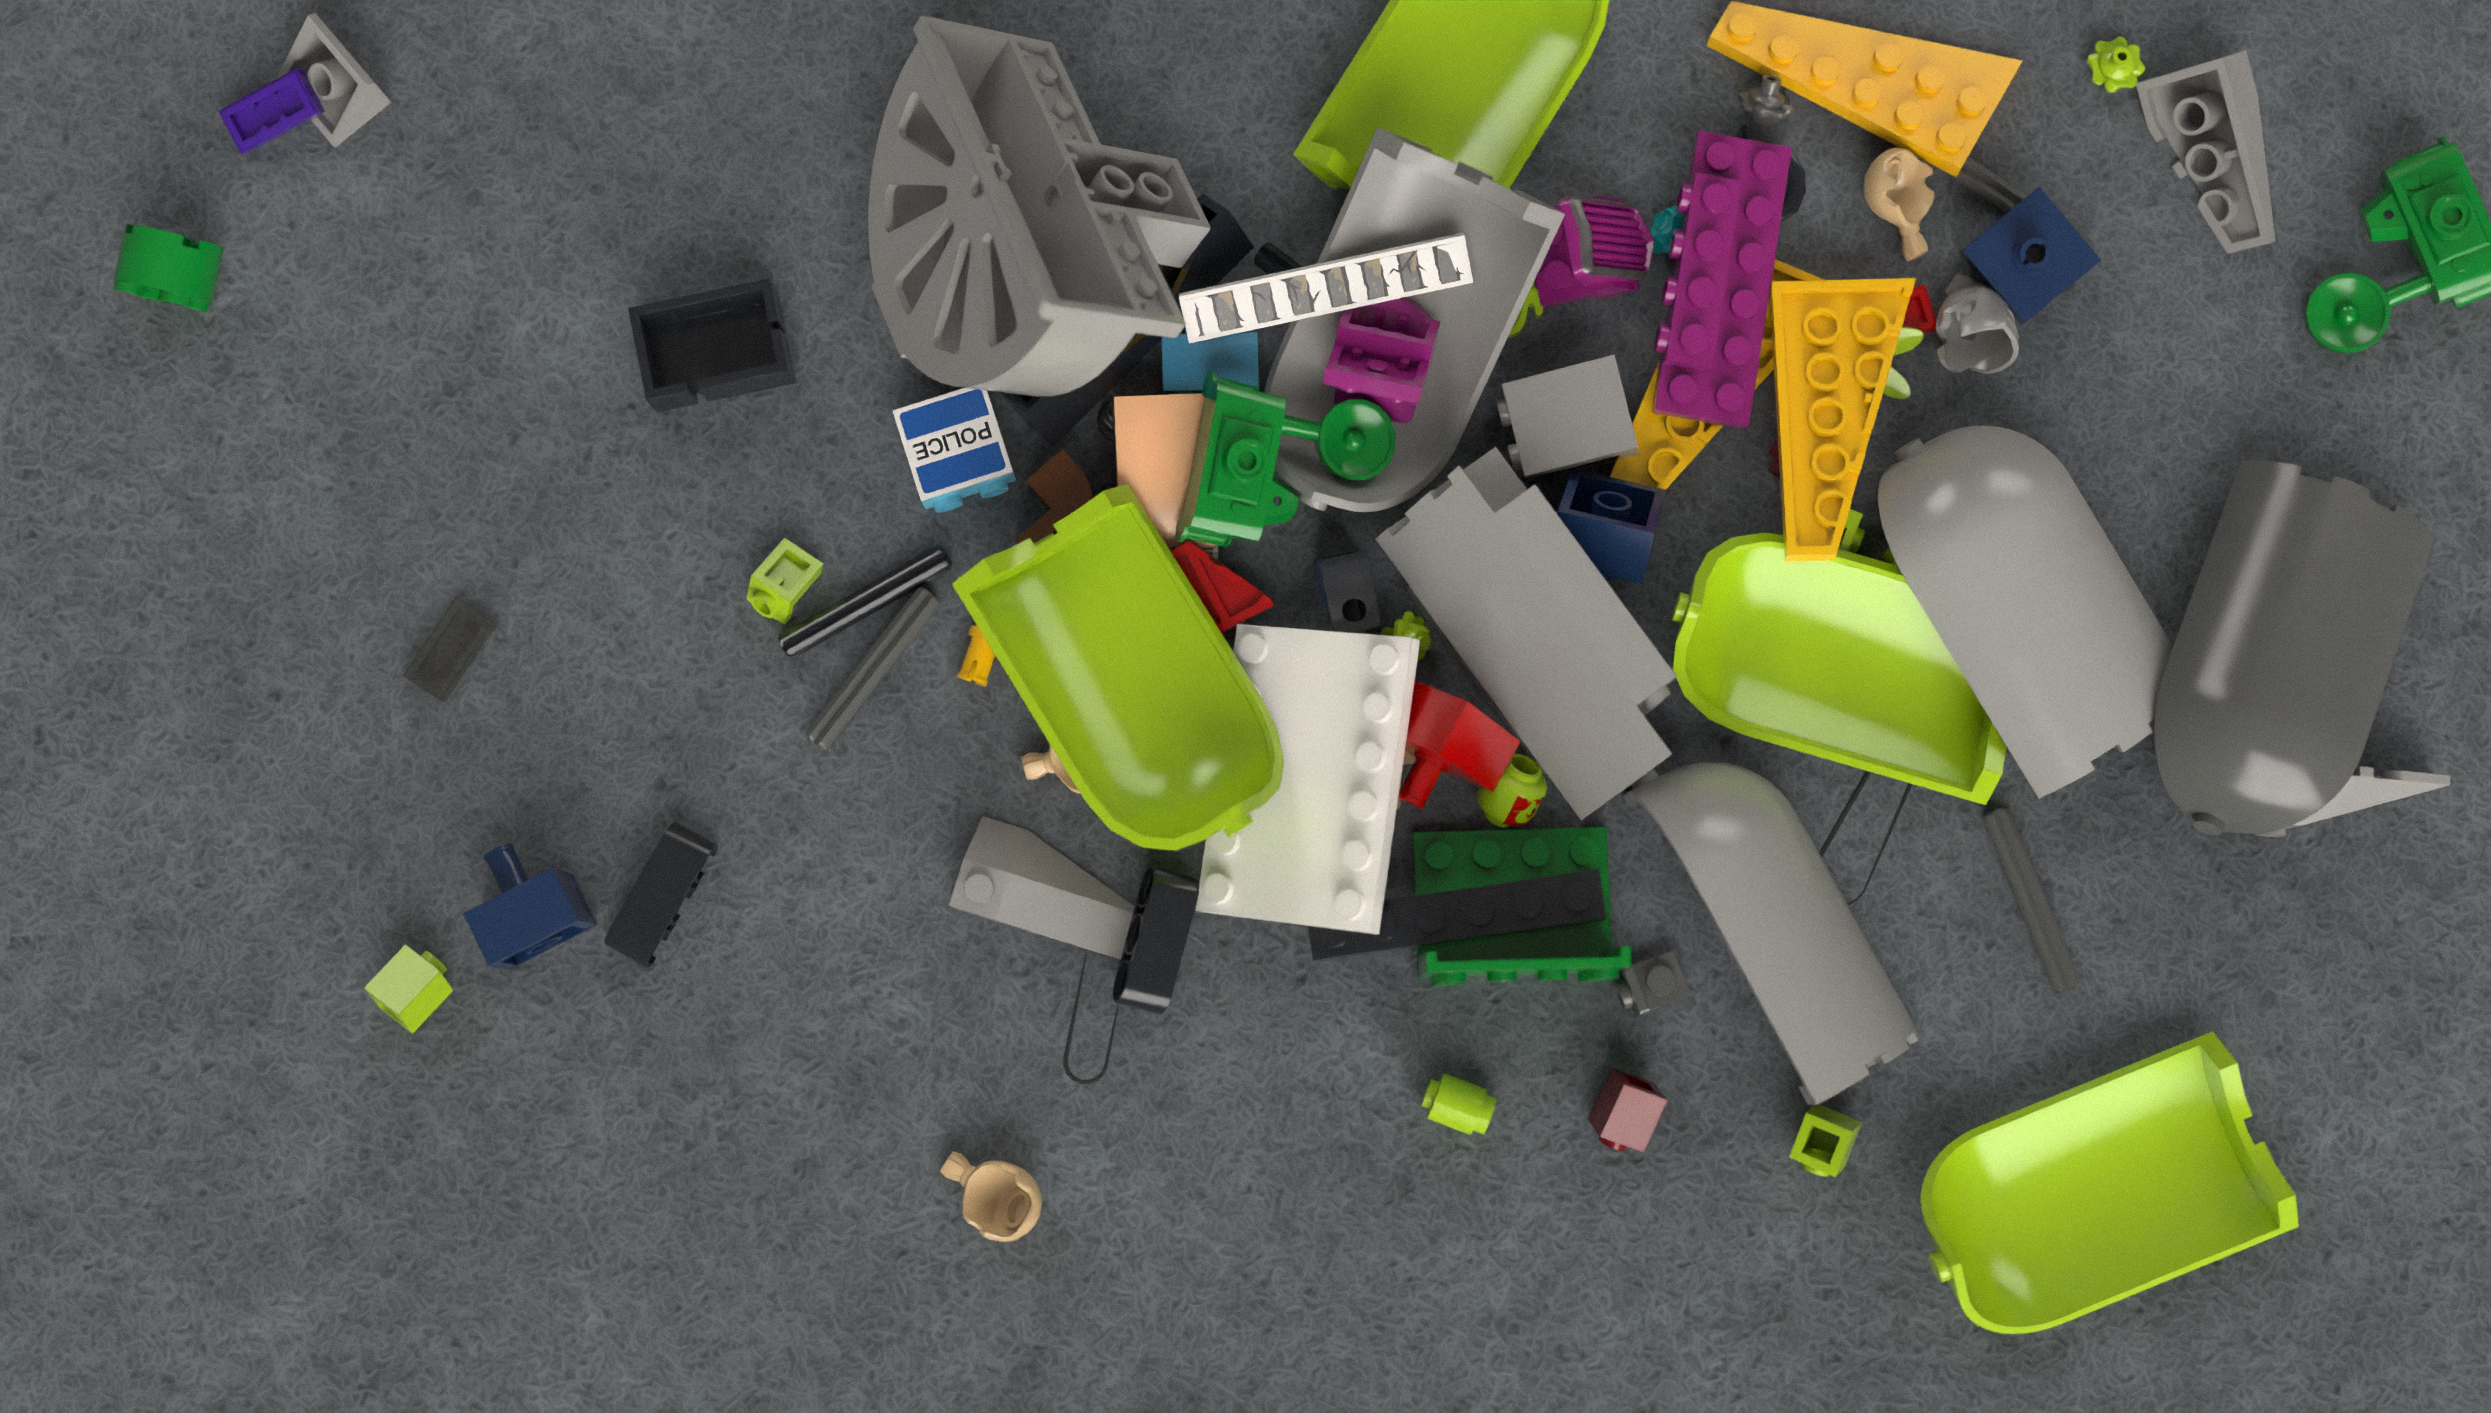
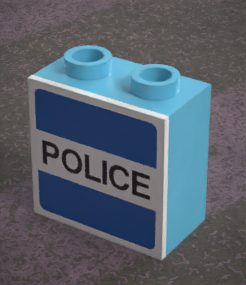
[893,388,1016,513]

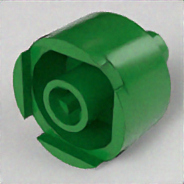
[113,224,224,313]

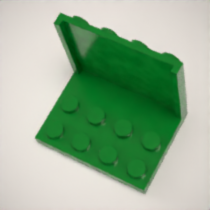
[1413,827,1631,986]

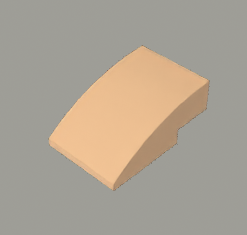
[1113,393,1216,550]

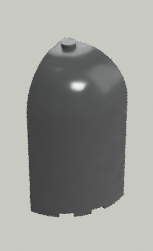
[2154,460,2435,836]

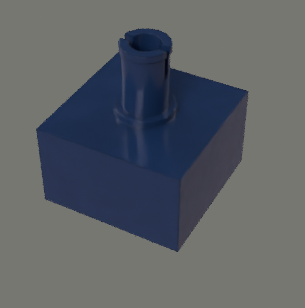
[1959,187,2101,324]
[1557,469,1666,584]
[463,843,597,970]

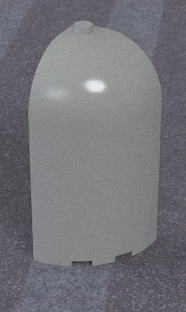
[1264,127,1565,512]
[1878,425,2173,799]
[1623,762,1921,1105]

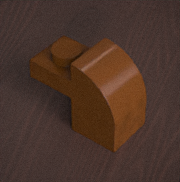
[1015,449,1094,544]

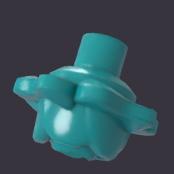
[1650,204,1683,255]

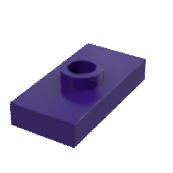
[218,69,325,154]

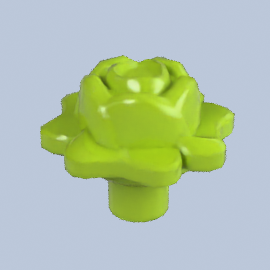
[2087,36,2145,93]
[1380,611,1431,662]

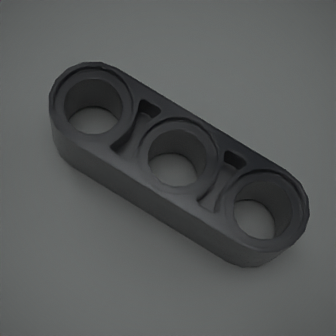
[604,822,718,968]
[1112,866,1199,1015]

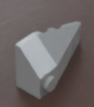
[2136,50,2275,254]
[2255,766,2450,837]
[949,816,1135,960]

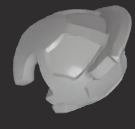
[1936,273,2019,374]

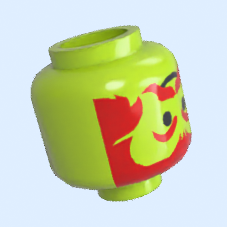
[1476,754,1548,827]

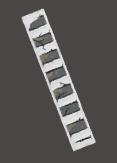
[1179,233,1473,343]

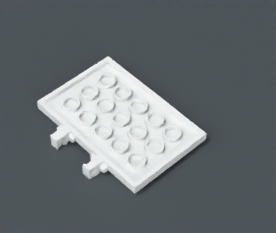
[1195,624,1420,935]

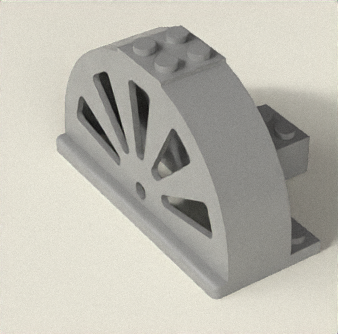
[868,16,1211,396]

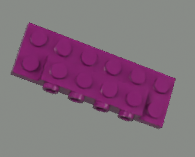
[1651,131,1792,429]

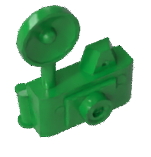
[2305,136,2491,354]
[1175,370,1395,547]

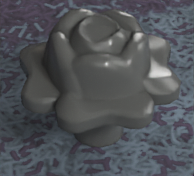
[1737,75,1794,126]

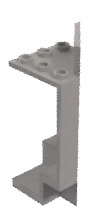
[1375,447,1677,820]

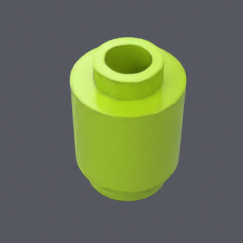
[1421,1073,1497,1135]

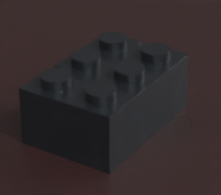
[628,278,796,412]

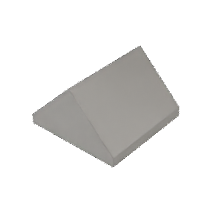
[276,13,391,148]

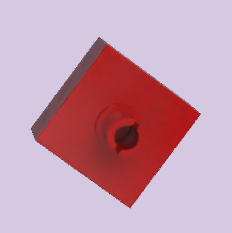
[1398,681,1520,810]

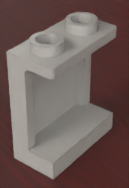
[1496,354,1639,483]

